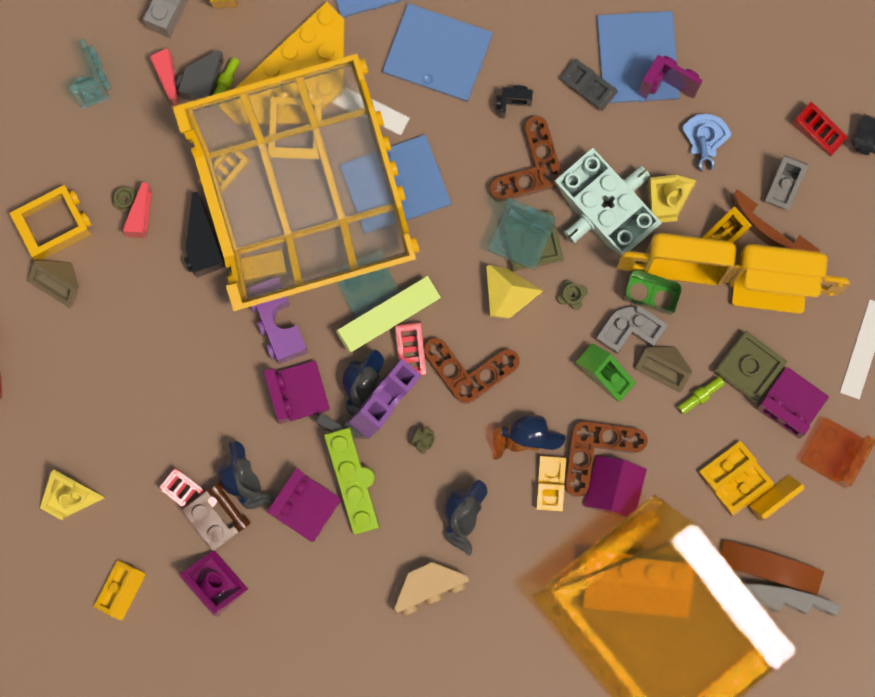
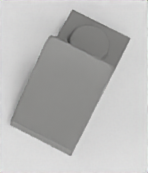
[765,155,809,210]

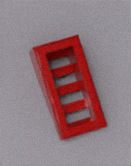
[792,102,848,156]

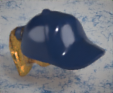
[493,415,566,460]

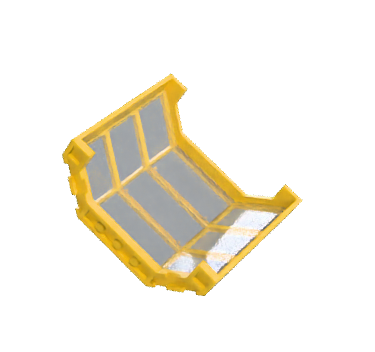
[173,54,420,311]

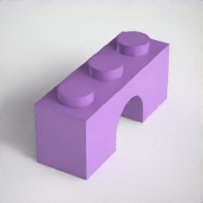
[249,278,308,364]
[348,359,422,439]

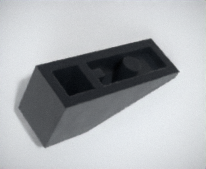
[184,192,226,278]

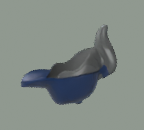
[342,350,384,416]
[218,441,276,509]
[443,480,488,556]

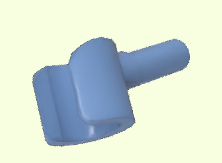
[697,136,714,172]

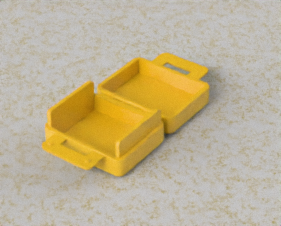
[617,233,850,314]

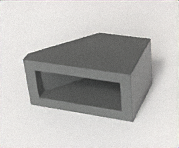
[176,50,224,106]

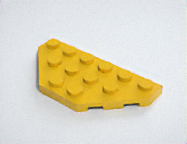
[218,2,345,124]

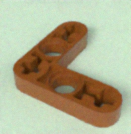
[490,116,562,202]
[424,338,520,404]
[565,422,648,497]

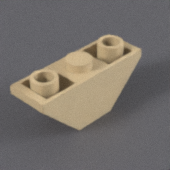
[395,562,469,616]

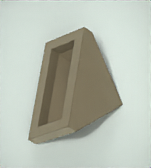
[27,260,79,308]
[635,346,692,393]

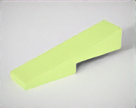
[336,276,441,353]

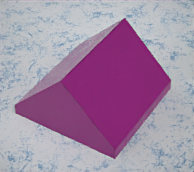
[583,456,647,520]
[179,551,248,616]

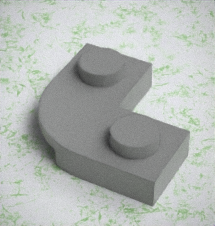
[596,306,668,354]

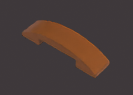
[731,189,821,252]
[716,540,824,596]

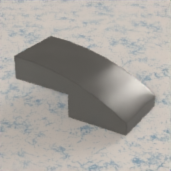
[560,59,618,111]
[316,413,370,439]

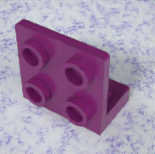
[638,55,702,99]
[264,361,330,425]
[757,367,829,439]
[267,468,341,542]

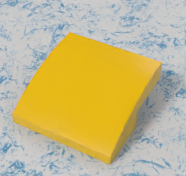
[699,441,774,516]

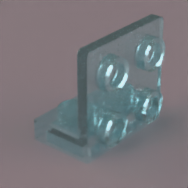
[69,38,111,109]
[488,197,556,270]
[335,251,400,319]

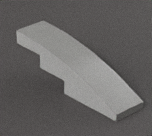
[728,584,841,616]

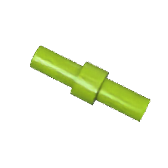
[212,57,240,105]
[677,376,725,415]

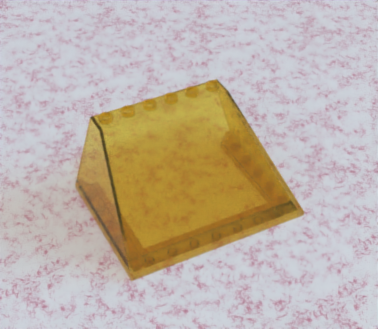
[532,495,796,697]

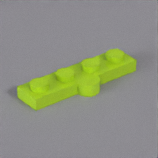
[324,427,380,535]

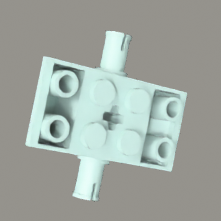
[554,148,662,256]

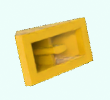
[702,206,752,244]

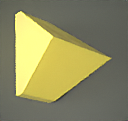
[647,175,697,223]
[486,265,543,319]
[40,470,105,520]

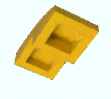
[536,455,566,511]

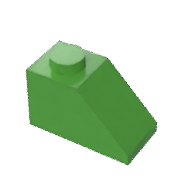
[576,343,636,402]

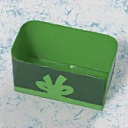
[624,270,682,315]

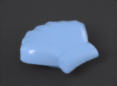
[683,114,731,157]

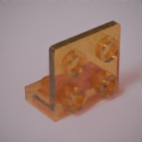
[801,418,875,489]

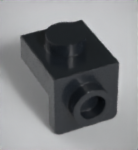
[496,85,533,119]
[852,113,875,156]

